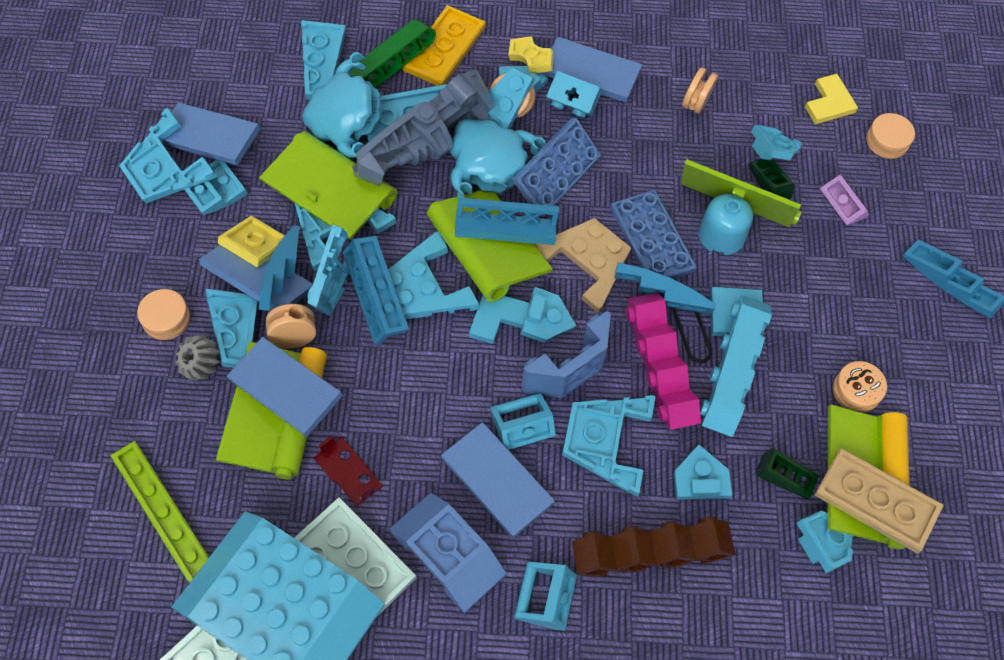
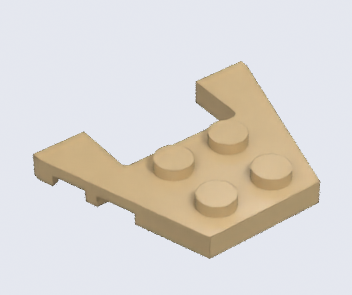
[534,218,631,314]

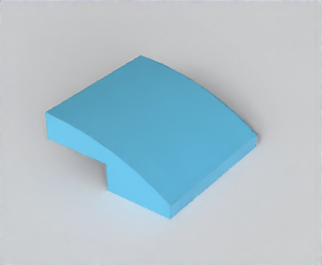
[184,160,248,215]

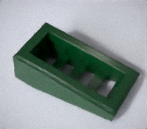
[749,159,795,199]
[755,448,819,499]

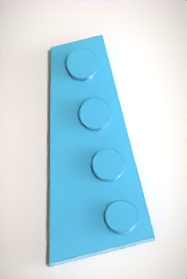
[301,20,346,100]
[367,84,447,142]

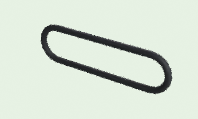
[672,308,712,363]

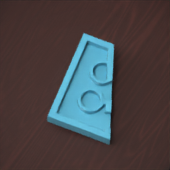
[464,67,535,129]
[205,289,257,368]

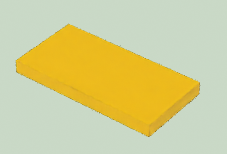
[403,5,486,86]

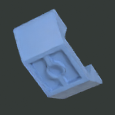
[521,310,611,399]
[389,493,507,614]

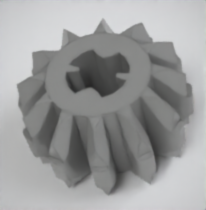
[175,335,220,380]

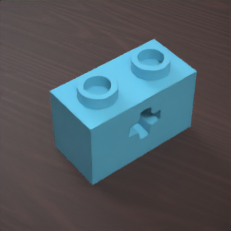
[546,71,602,118]

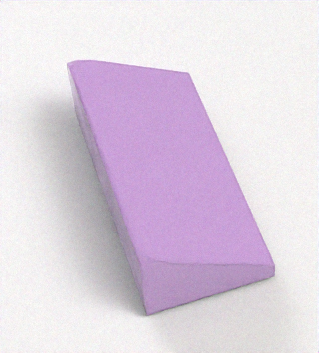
[820,175,870,226]

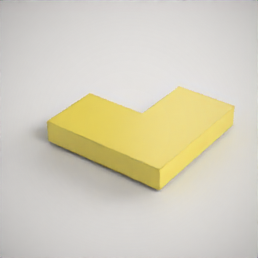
[805,74,858,124]

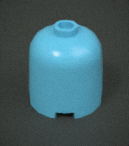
[698,194,753,255]

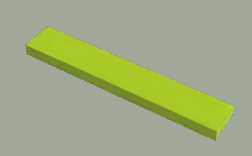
[110,441,209,583]

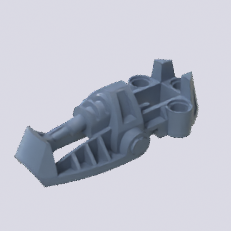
[352,69,495,186]

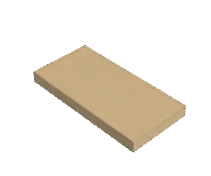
[815,448,944,554]

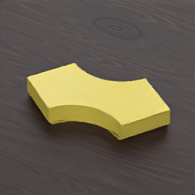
[508,36,554,74]

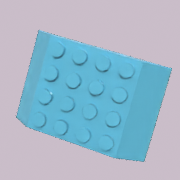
[171,511,385,660]

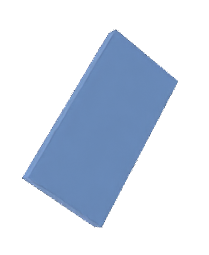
[542,37,642,103]
[162,102,260,166]
[512,118,601,217]
[610,189,697,279]
[200,245,313,310]
[226,337,343,437]
[441,422,555,539]

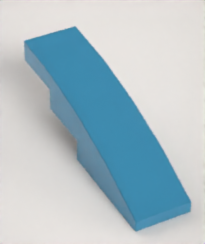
[259,225,299,311]
[904,239,1004,319]
[614,262,716,314]

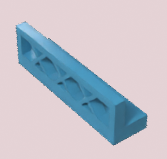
[455,197,559,245]
[343,236,409,345]

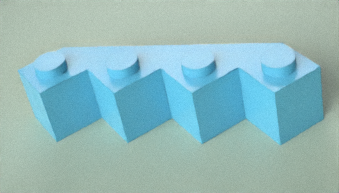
[700,295,772,437]

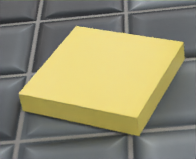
[218,216,285,268]

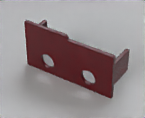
[313,436,383,507]

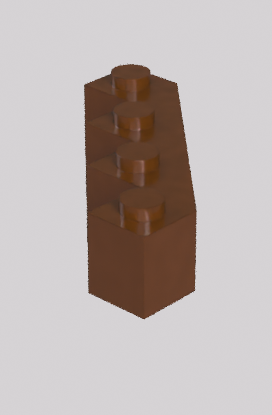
[572,516,736,577]

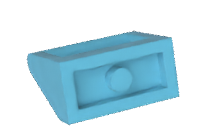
[490,393,556,450]
[514,562,577,631]

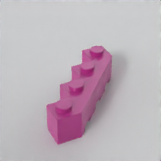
[626,293,701,430]

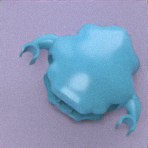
[302,52,382,158]
[450,119,546,198]

